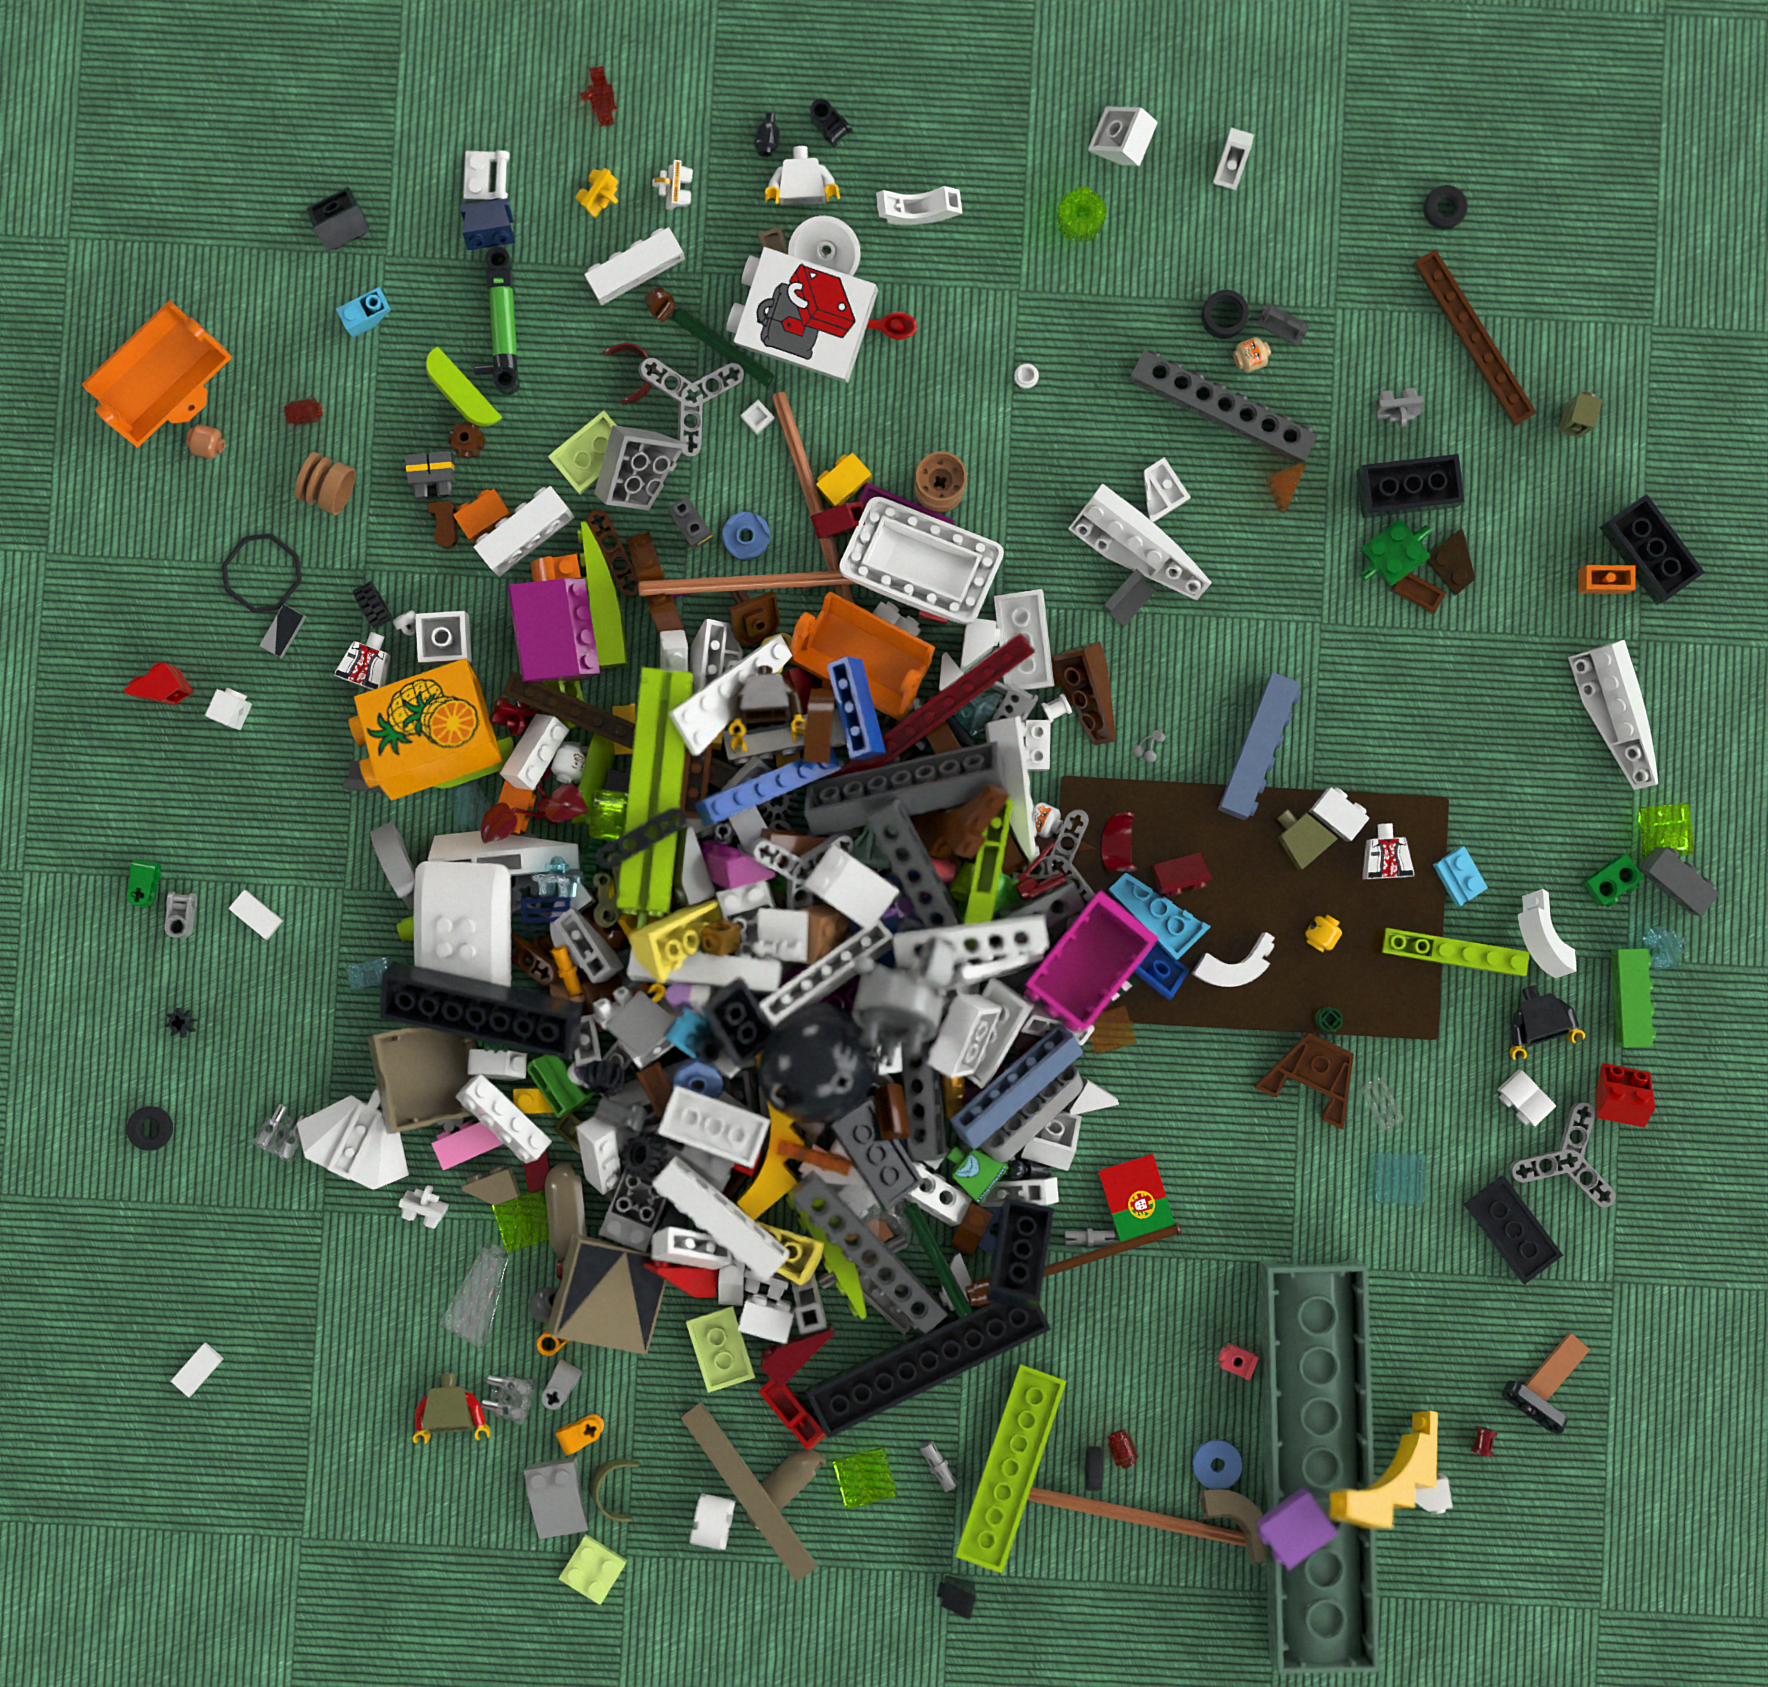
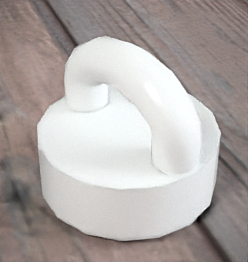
[393,610,416,636]

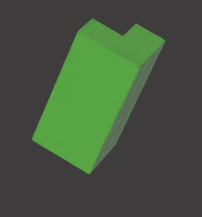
[526,1055,595,1118]

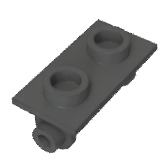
[1256,303,1310,347]

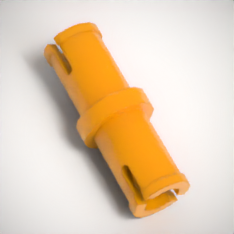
[551,945,582,996]

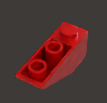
[644,1259,719,1298]

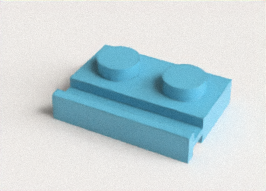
[1433,846,1488,906]
[665,1007,710,1060]

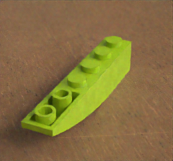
[578,521,628,669]
[964,799,1013,949]
[1382,928,1530,976]
[785,1183,867,1320]

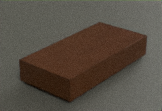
[1391,573,1446,614]
[636,1062,674,1118]

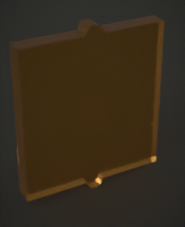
[1088,1005,1137,1055]

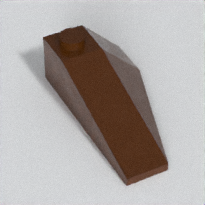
[1051,641,1116,745]

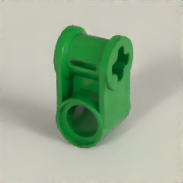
[127,859,161,908]

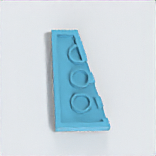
[1107,873,1210,961]

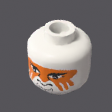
[1032,802,1063,838]

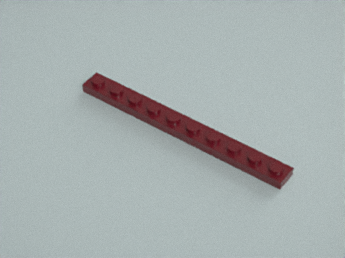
[827,631,1035,779]

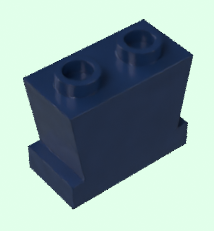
[460,198,515,251]

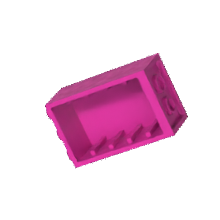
[1021,891,1159,1034]

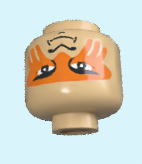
[1233,337,1271,373]

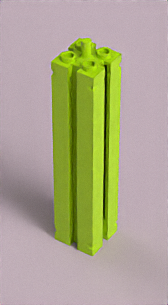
[617,668,694,930]

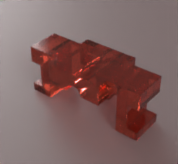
[580,66,617,127]

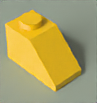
[513,1087,554,1114]

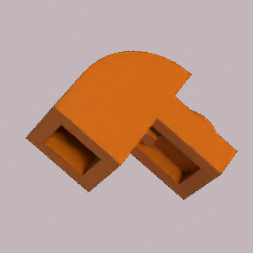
[530,554,582,582]

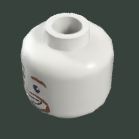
[551,745,586,784]

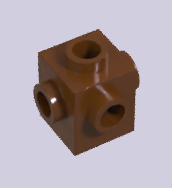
[448,422,485,459]

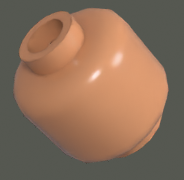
[186,424,225,459]

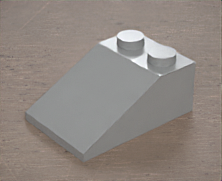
[524,1456,588,1539]

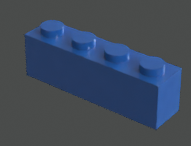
[827,656,886,760]

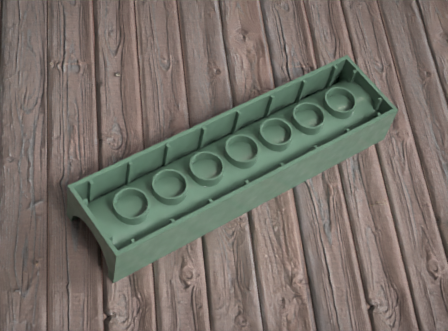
[1258,1258,1379,1674]

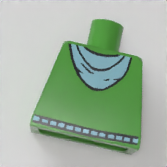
[946,1145,1009,1204]

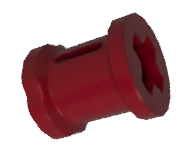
[1471,1426,1498,1457]

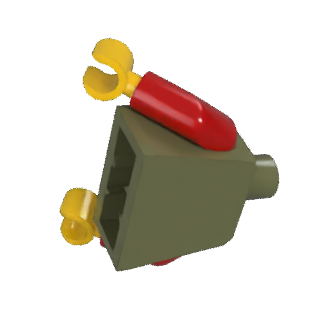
[413,1373,490,1444]

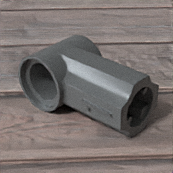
[594,1096,647,1138]

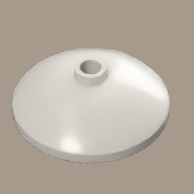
[788,215,861,276]

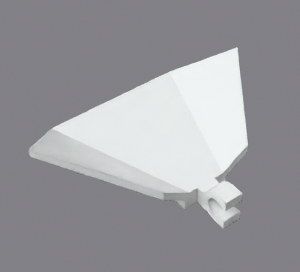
[297,1087,409,1190]

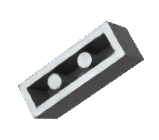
[1638,846,1720,916]

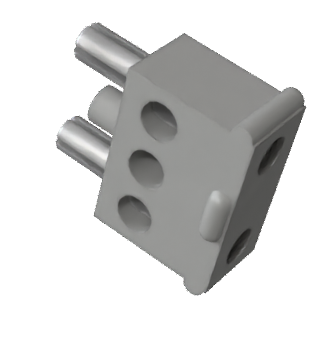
[981,681,1038,722]

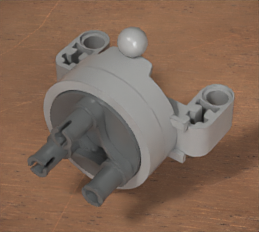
[853,936,956,1067]

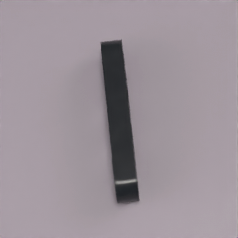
[597,808,686,868]

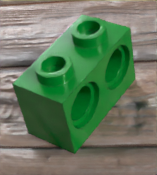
[1580,854,1644,907]

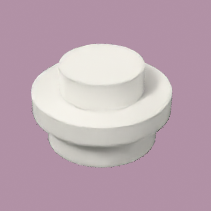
[1014,364,1039,389]

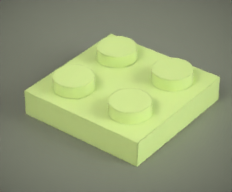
[559,1535,627,1605]

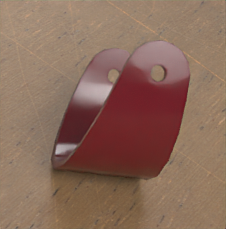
[602,343,653,405]
[1100,813,1137,872]

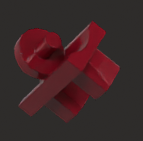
[489,696,539,736]

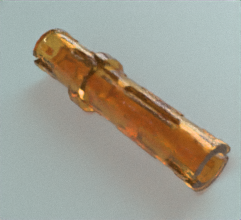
[776,1138,852,1177]

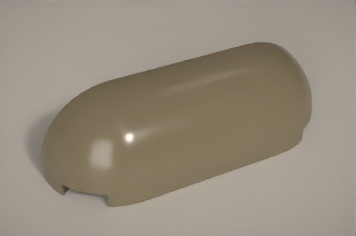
[545,1161,587,1259]
[746,1449,827,1530]

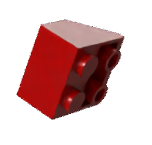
[123,662,194,705]
[1595,1063,1655,1128]

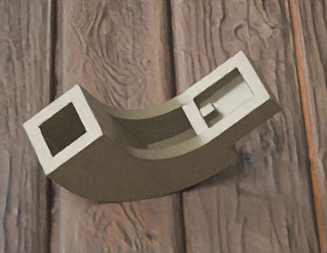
[1199,1489,1268,1565]

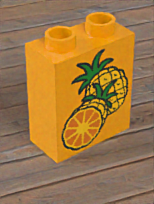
[349,658,503,801]

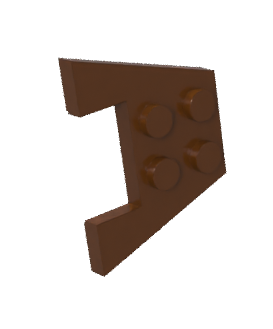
[1254,1031,1354,1130]

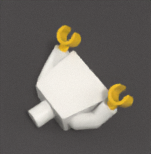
[765,146,840,205]

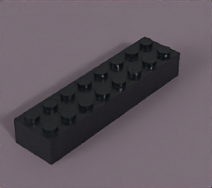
[380,962,583,1060]

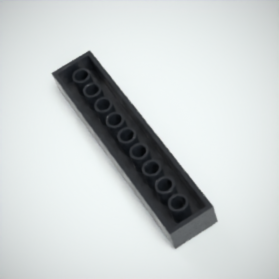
[806,1302,1051,1438]

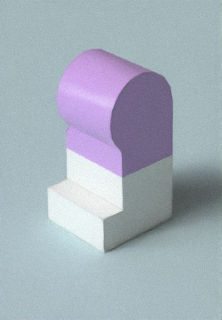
[665,983,716,1017]

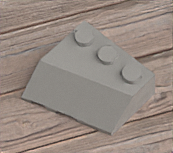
[594,425,689,510]

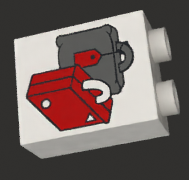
[726,247,878,383]

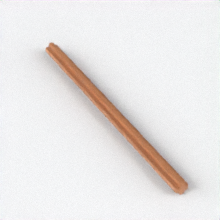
[772,392,855,604]
[638,571,858,596]
[1027,1487,1247,1547]

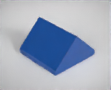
[1132,943,1189,1000]

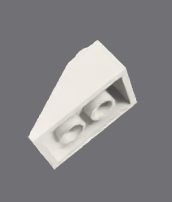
[804,844,899,931]

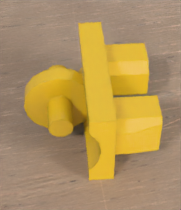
[576,168,619,218]

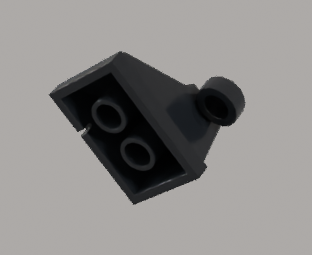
[694,977,773,1068]

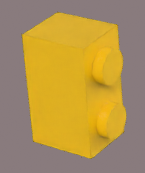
[816,452,872,508]

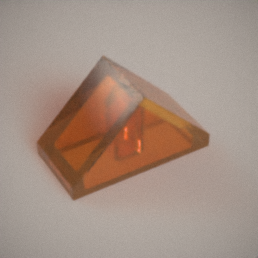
[1266,463,1306,513]

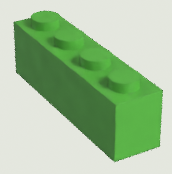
[1611,948,1656,1048]

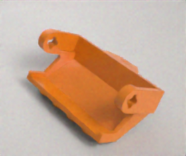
[81,300,232,448]
[788,591,935,722]

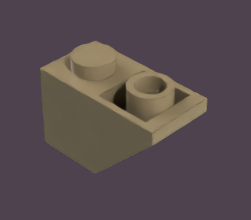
[461,1165,521,1206]

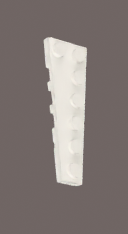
[669,635,792,755]

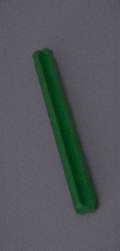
[672,308,775,387]
[904,1203,972,1318]

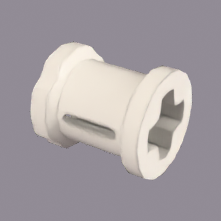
[1041,693,1072,723]

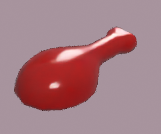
[866,312,917,340]

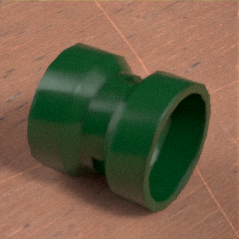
[1314,1007,1343,1032]

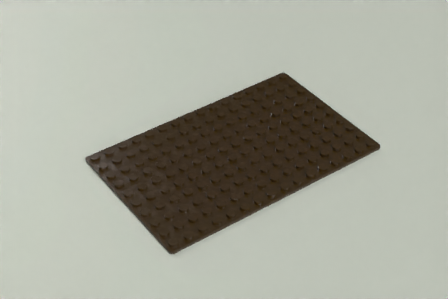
[1052,776,1449,1040]

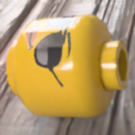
[1305,915,1342,952]

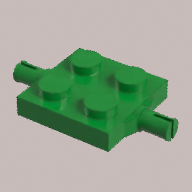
[1359,519,1431,586]

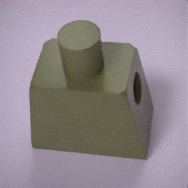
[1277,809,1337,870]

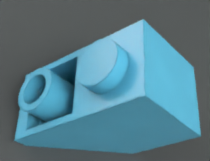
[336,287,391,337]

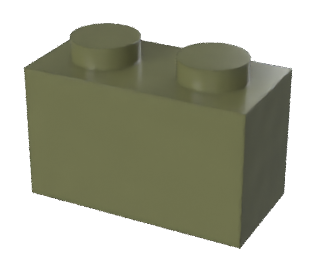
[1558,392,1603,438]

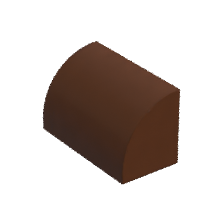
[874,1084,910,1139]

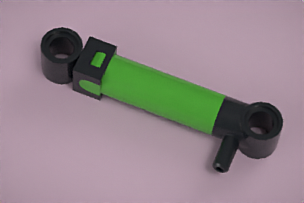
[474,246,520,395]

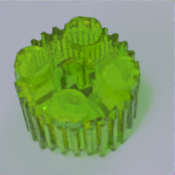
[1056,186,1107,242]
[585,789,629,841]

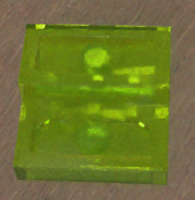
[1639,802,1693,859]
[492,1190,549,1252]
[834,1447,897,1510]

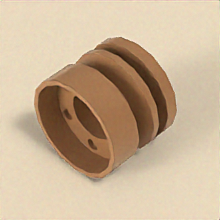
[294,452,356,516]
[914,452,967,513]

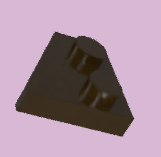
[1426,528,1475,596]

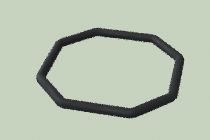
[222,533,302,612]

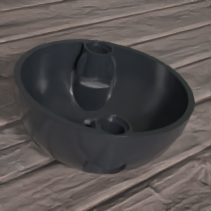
[758,1003,878,1123]

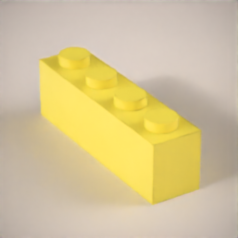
[629,900,724,983]
[754,1219,824,1286]

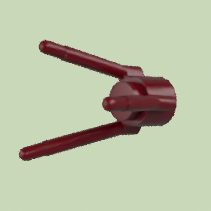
[1014,842,1065,901]

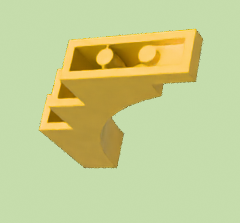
[736,1051,805,1221]
[1330,1411,1438,1529]

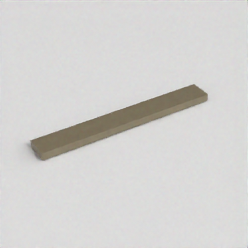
[681,1402,818,1582]

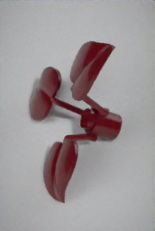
[481,760,589,844]

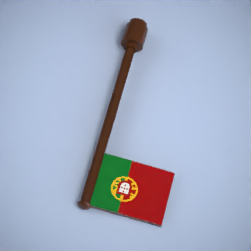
[965,1154,1181,1306]

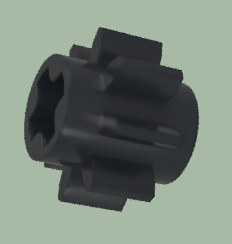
[165,1008,198,1038]

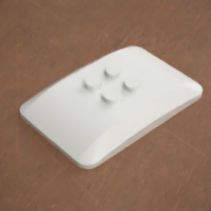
[839,497,1004,624]
[414,861,511,987]

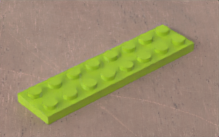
[955,1364,1067,1574]

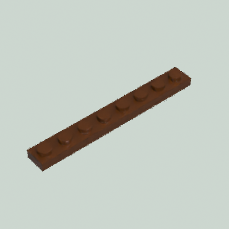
[1414,249,1537,427]

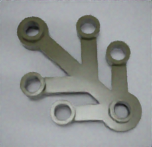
[593,853,624,927]

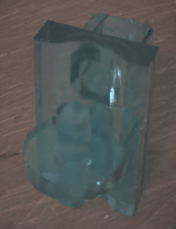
[531,856,583,897]
[1642,925,1687,970]

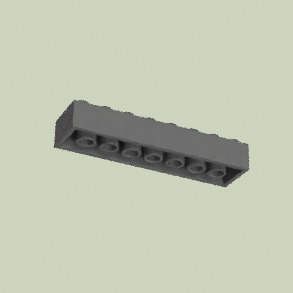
[804,741,1005,836]

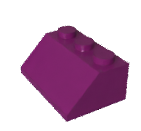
[699,839,775,890]

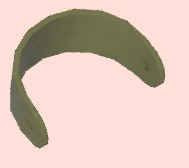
[589,1459,640,1522]

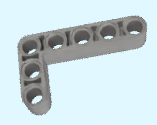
[965,1064,1084,1163]

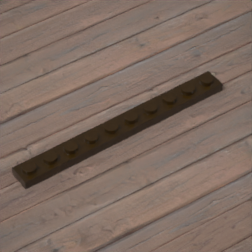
[503,671,739,789]

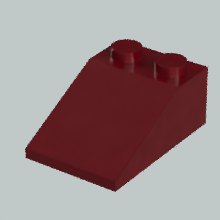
[760,1323,835,1387]

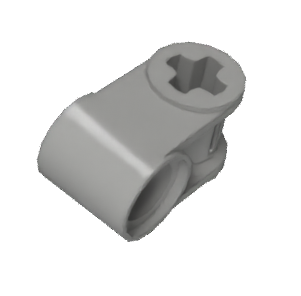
[164,891,197,939]
[542,1359,583,1410]

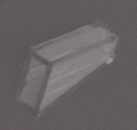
[439,1243,508,1349]

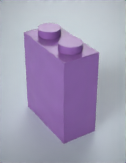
[1256,1487,1338,1569]

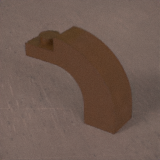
[804,688,837,764]

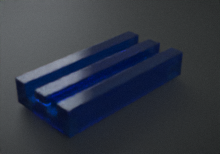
[521,896,572,924]

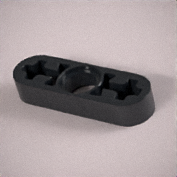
[1502,1380,1568,1434]

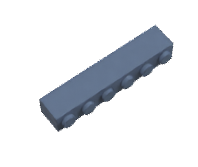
[1217,672,1301,821]
[950,1024,1083,1150]

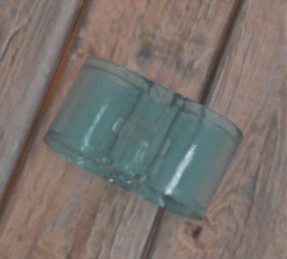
[345,956,392,991]

